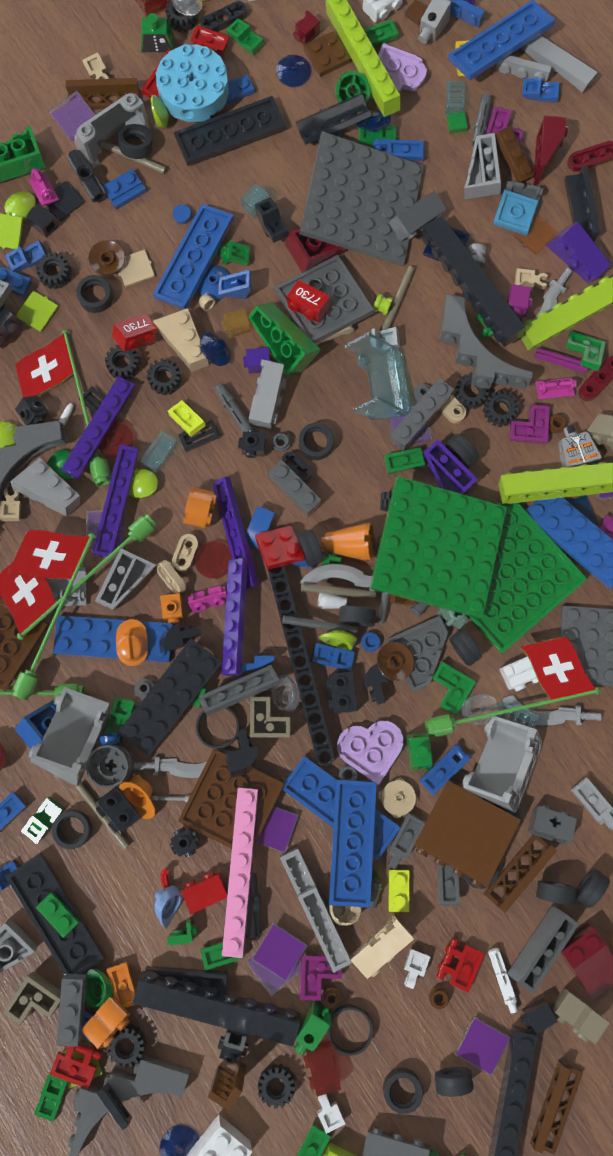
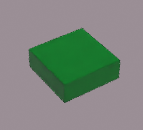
[446,112,467,134]

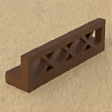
[66,78,139,110]
[483,835,557,913]
[530,1061,583,1155]
[208,1062,247,1112]

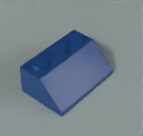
[15,701,56,774]

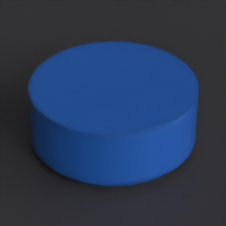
[173,204,191,224]
[361,632,381,652]
[99,733,120,745]

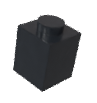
[26,203,59,238]
[522,998,557,1034]

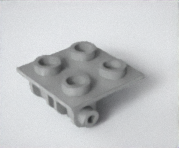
[47,567,87,607]

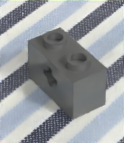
[528,805,577,846]

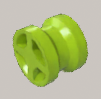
[373,293,393,316]

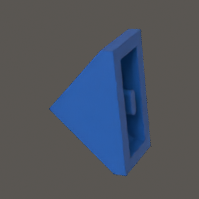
[218,270,251,299]

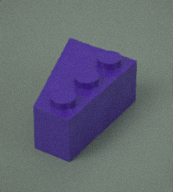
[546,222,611,283]
[424,439,478,495]

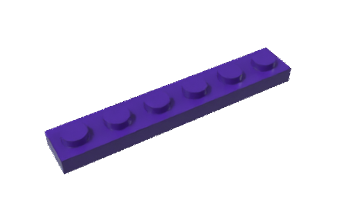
[61,376,135,479]
[92,445,139,559]
[213,477,259,590]
[222,558,248,676]

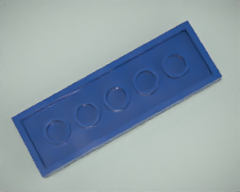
[448,0,555,80]
[153,204,235,310]
[525,498,613,590]
[53,616,173,663]
[282,756,401,861]
[329,780,376,908]

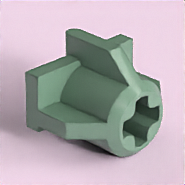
[436,608,468,630]

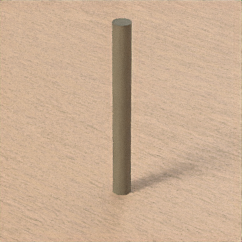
[100,139,167,174]
[381,266,415,330]
[301,583,376,599]
[75,782,130,849]

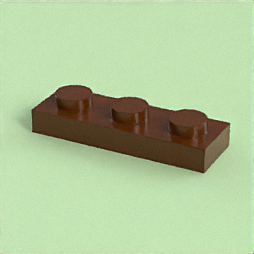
[495,126,534,183]

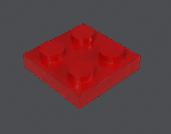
[255,526,305,570]

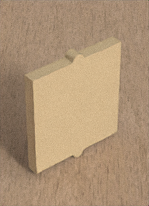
[118,249,155,287]

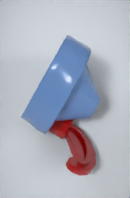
[154,868,183,929]

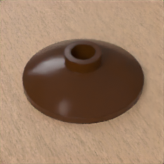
[88,240,125,275]
[377,642,414,681]

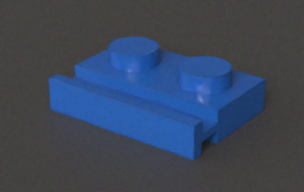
[102,169,147,210]

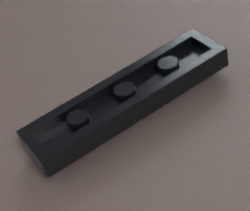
[145,966,228,993]

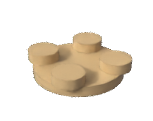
[378,778,418,818]

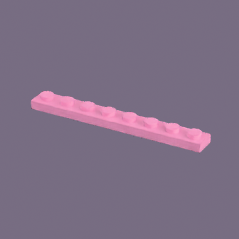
[222,788,258,958]

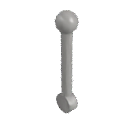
[151,795,190,803]

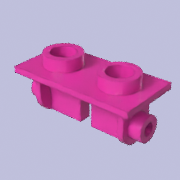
[28,168,59,206]
[535,378,577,400]
[188,586,227,613]

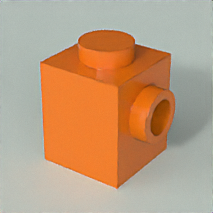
[160,593,184,624]

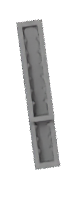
[521,35,598,93]
[280,847,352,973]

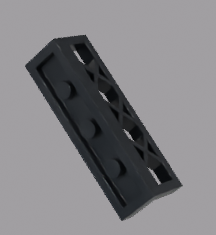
[295,93,371,145]
[564,166,600,242]

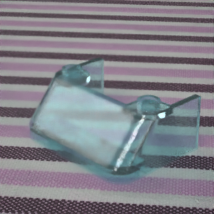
[345,332,411,420]

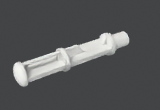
[488,948,518,1013]

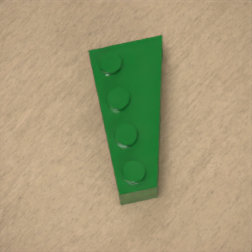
[0,125,46,182]
[248,302,321,376]

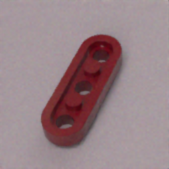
[567,141,613,172]
[578,356,613,402]

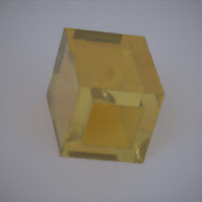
[221,308,250,338]

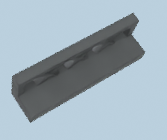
[199,665,280,716]

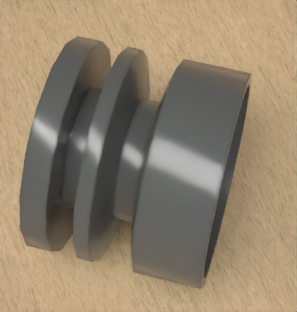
[86,744,135,788]

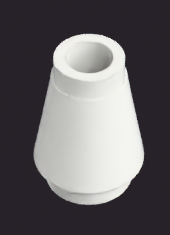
[318,593,347,609]

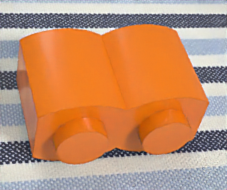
[81,997,131,1049]

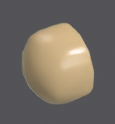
[329,905,362,926]

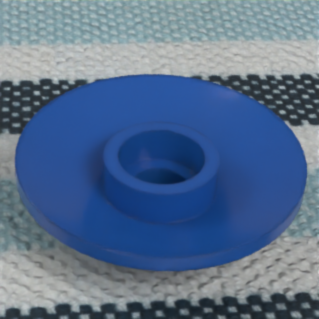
[197,266,230,300]

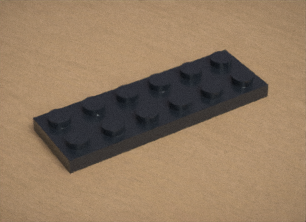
[174,96,286,166]
[117,638,222,756]
[6,853,105,975]

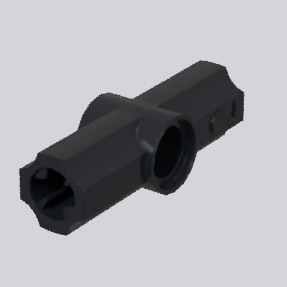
[67,149,107,203]
[245,873,261,938]

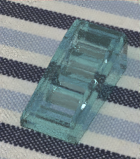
[445,80,465,114]
[496,701,539,729]

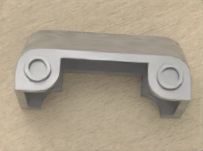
[74,93,150,168]
[29,687,110,786]
[463,716,542,813]

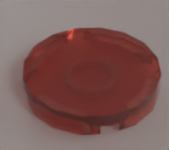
[99,420,133,458]
[194,541,232,579]

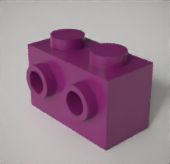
[505,284,532,321]

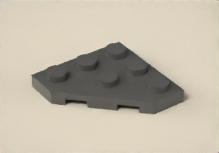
[387,616,448,693]

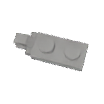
[571,777,613,830]

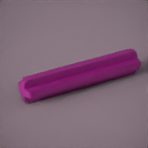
[535,347,588,373]

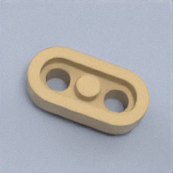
[439,395,466,423]
[172,534,199,572]
[156,560,186,594]

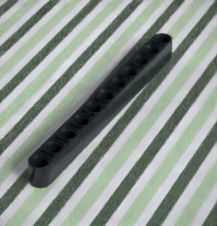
[268,566,334,766]

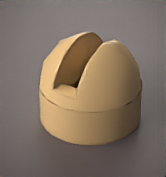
[199,294,215,311]

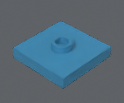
[492,189,539,236]

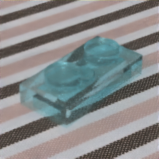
[140,431,177,473]

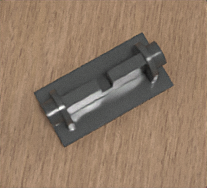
[505,180,543,205]

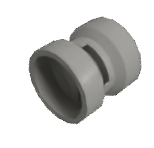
[468,244,486,268]

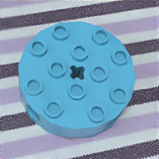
[156,44,229,122]

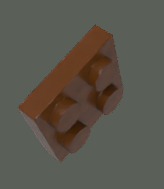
[304,31,351,77]

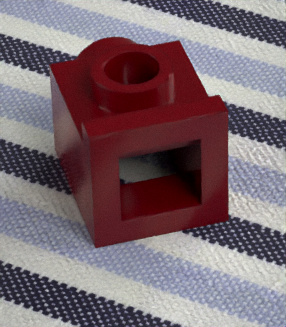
[293,10,320,45]

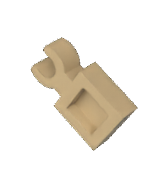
[82,52,109,79]
[515,268,548,290]
[0,489,21,521]

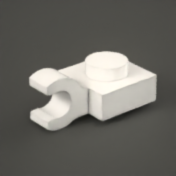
[404,948,430,989]
[317,1089,345,1134]

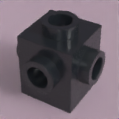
[15,395,49,426]
[238,429,266,458]
[169,827,200,858]
[217,1029,249,1064]

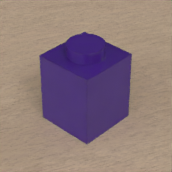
[243,347,270,374]

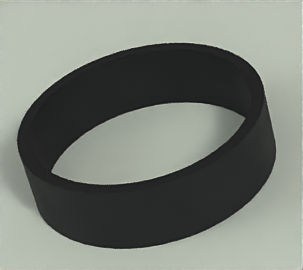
[196,707,240,749]
[327,1005,373,1056]

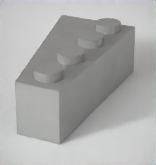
[0,917,38,974]

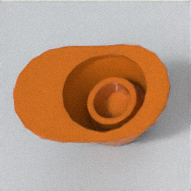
[116,619,148,666]
[119,774,155,819]

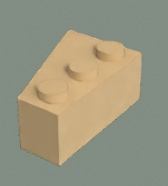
[153,308,209,372]
[350,914,414,979]

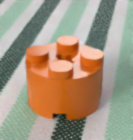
[182,486,217,529]

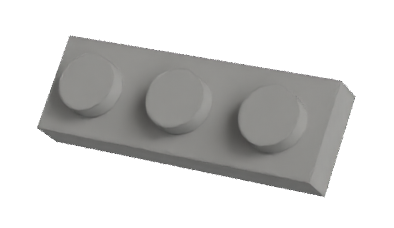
[495,55,551,83]

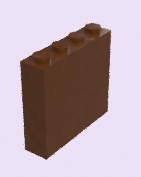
[414,781,521,889]

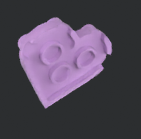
[378,43,427,93]
[337,721,403,785]

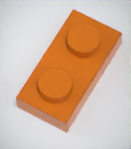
[107,961,136,1008]

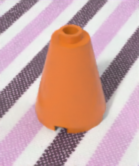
[321,523,374,561]

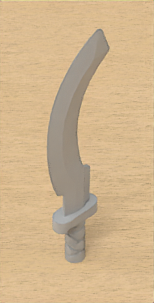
[532,268,572,321]
[301,564,375,591]
[503,695,601,726]
[134,749,231,778]

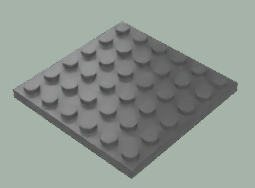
[299,131,423,266]

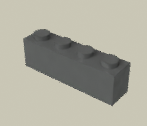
[389,378,454,451]
[507,905,579,994]

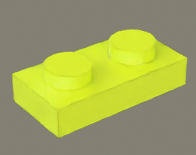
[168,400,206,437]
[388,869,409,912]

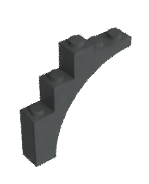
[439,294,532,389]
[0,421,67,502]
[68,1054,191,1156]

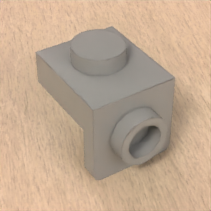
[370,327,400,351]

